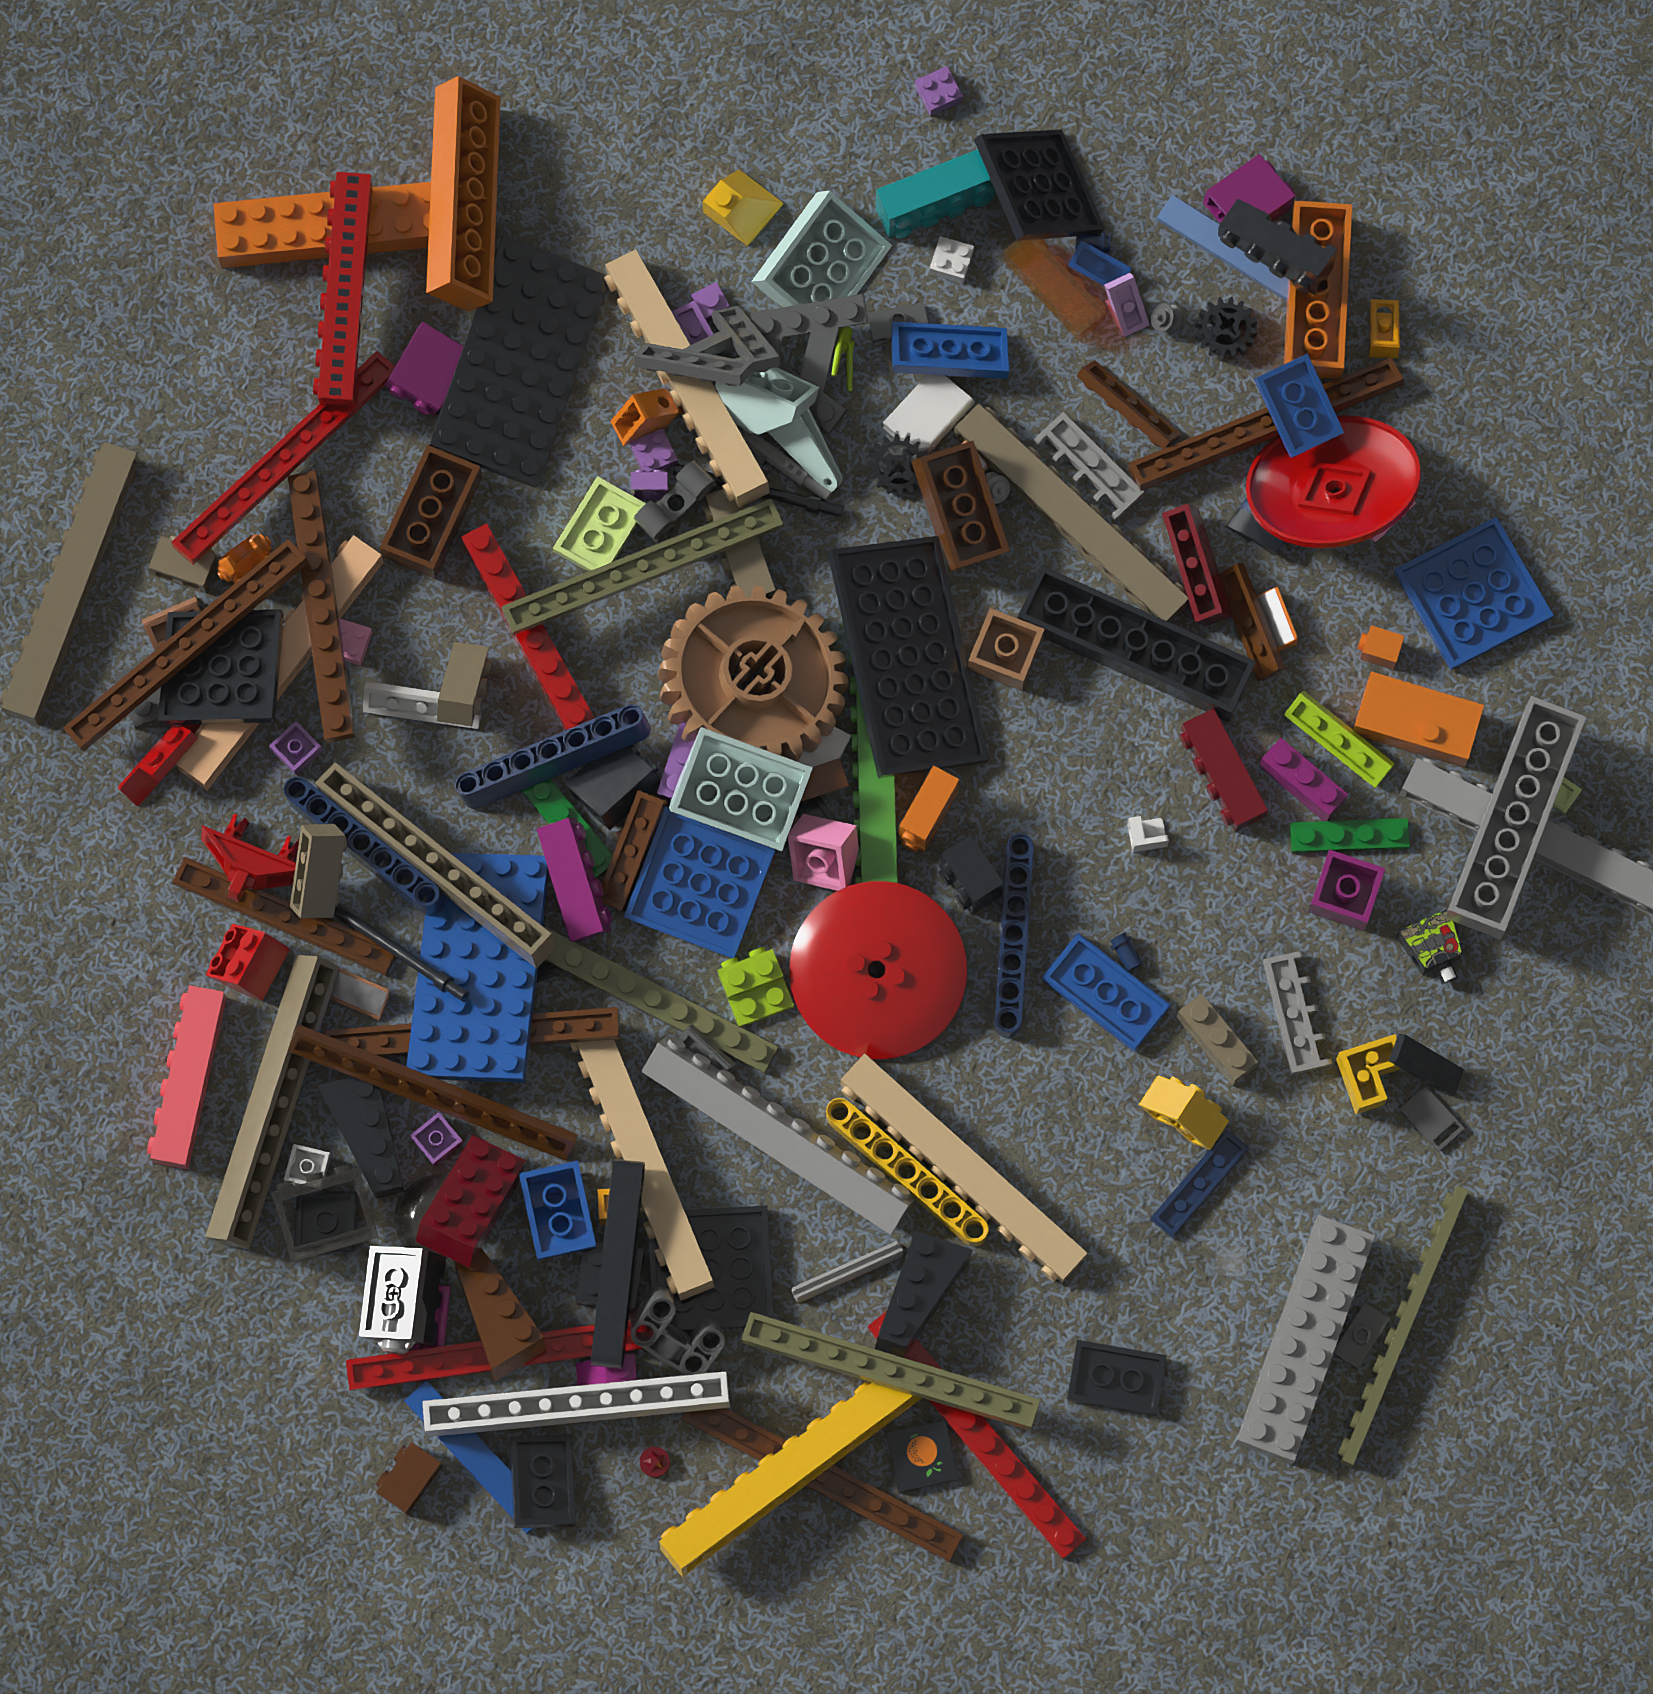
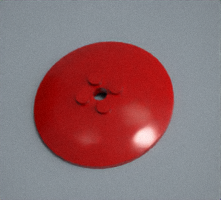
[1246,415,1421,548]
[789,881,967,1059]

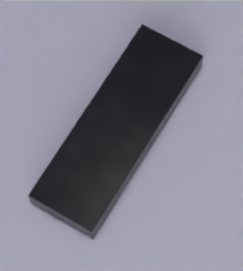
[1389,1034,1464,1097]

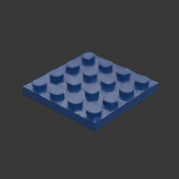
[1394,517,1554,671]
[624,807,776,958]

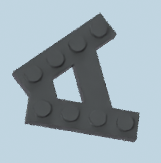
[750,294,869,433]
[634,305,780,386]

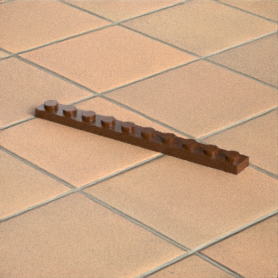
[1128,357,1404,491]
[288,470,356,744]
[63,539,309,752]
[324,1007,620,1058]
[287,1024,578,1161]
[681,1408,963,1563]

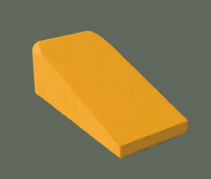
[1369,299,1400,359]

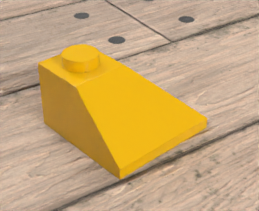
[703,170,784,246]

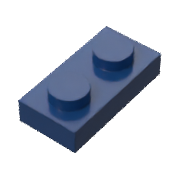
[1067,240,1132,286]

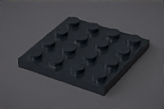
[974,129,1105,241]
[158,609,284,725]
[649,1205,774,1332]

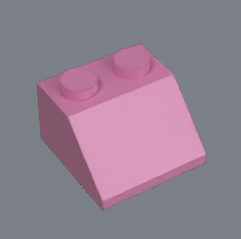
[788,814,859,891]

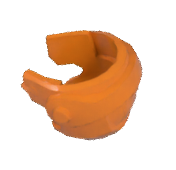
[217,534,272,584]

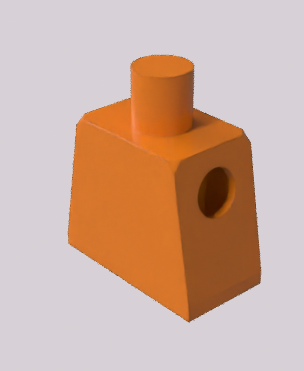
[610,388,683,446]

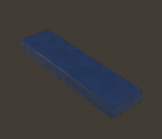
[1149,1129,1250,1239]

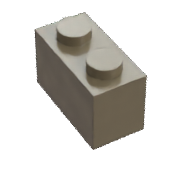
[149,536,218,593]

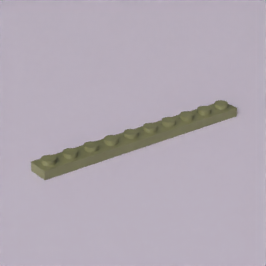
[502,498,783,636]
[543,926,778,1074]
[1338,1185,1468,1468]
[741,1312,1040,1431]

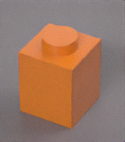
[1357,625,1404,670]

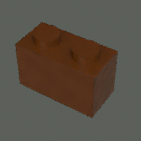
[376,1442,443,1516]

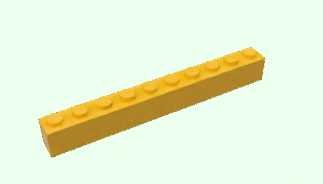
[659,1382,922,1578]

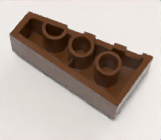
[454,1247,546,1382]

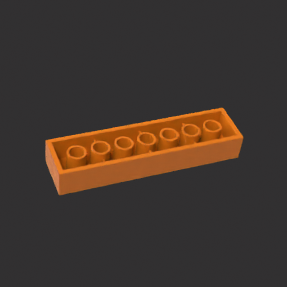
[426,76,501,312]
[213,182,431,268]

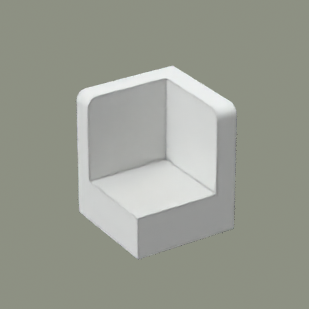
[1127,816,1169,852]

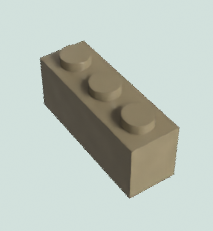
[437,642,493,727]
[290,824,347,918]
[1176,993,1258,1087]

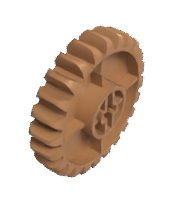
[658,585,849,762]

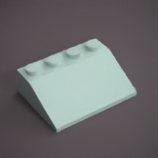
[751,191,892,307]
[669,727,813,851]

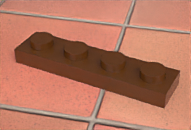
[1077,360,1182,449]
[1220,563,1286,681]
[601,790,668,911]

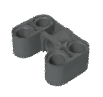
[634,460,717,544]
[629,1287,725,1375]

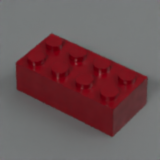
[415,1135,526,1267]

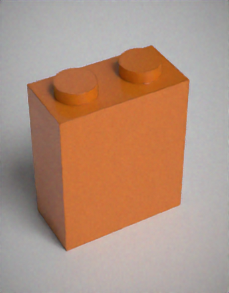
[898,765,959,853]

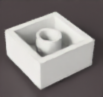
[929,236,974,284]
[284,1144,331,1191]

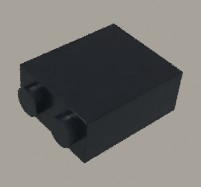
[565,745,660,831]

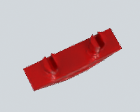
[201,814,299,902]

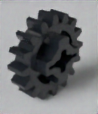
[1195,297,1258,360]
[867,431,928,495]

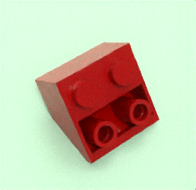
[205,924,290,1001]

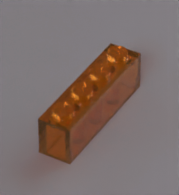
[1003,239,1106,342]

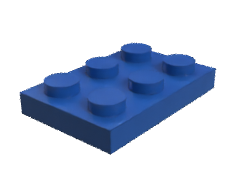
[1254,353,1344,458]

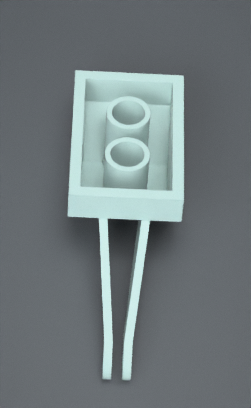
[715,356,843,491]

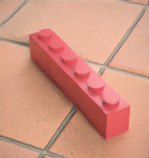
[147,985,227,1170]

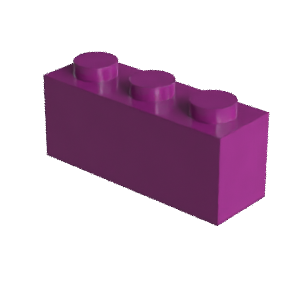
[1259,737,1348,821]

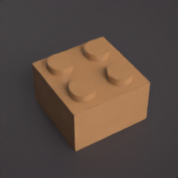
[968,608,1045,691]

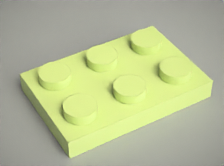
[553,476,646,572]

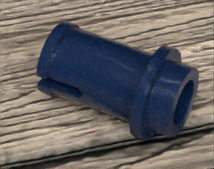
[1075,232,1111,253]
[1110,932,1143,972]

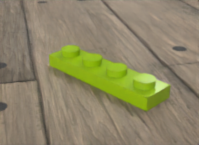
[1284,691,1395,788]

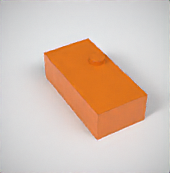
[1353,671,1484,768]

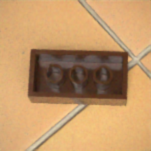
[912,440,1010,572]
[380,445,482,579]

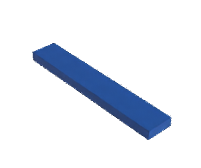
[404,1380,533,1534]

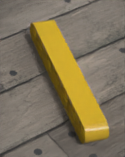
[826,1098,988,1247]

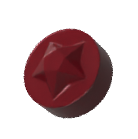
[639,1447,670,1478]

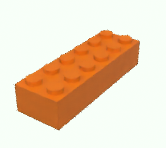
[1284,201,1352,379]

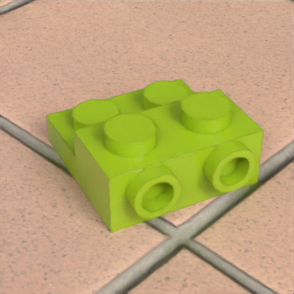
[717,947,794,1027]

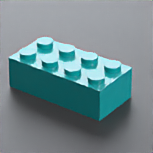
[876,149,995,239]

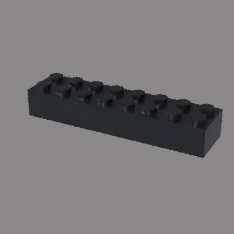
[1017,566,1256,722]

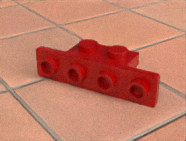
[118,724,202,806]

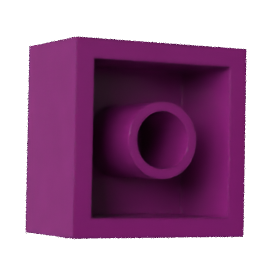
[1308,849,1386,931]

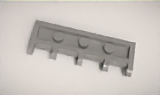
[1034,412,1144,521]
[1263,951,1332,1075]

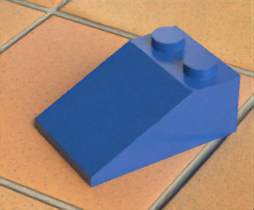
[519,1160,597,1260]

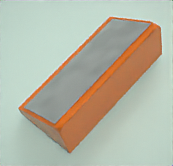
[1257,587,1298,650]

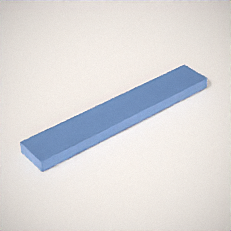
[1156,195,1288,301]

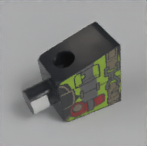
[1396,909,1463,985]

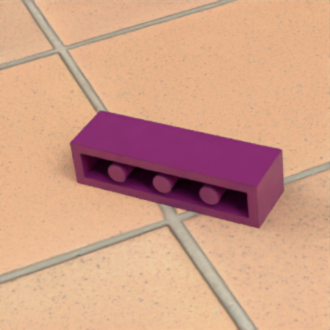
[536,818,612,942]

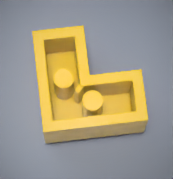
[1336,1034,1401,1115]
[1139,1075,1229,1150]

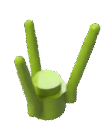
[831,327,855,391]

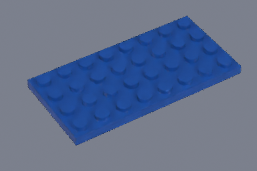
[406,853,549,1083]

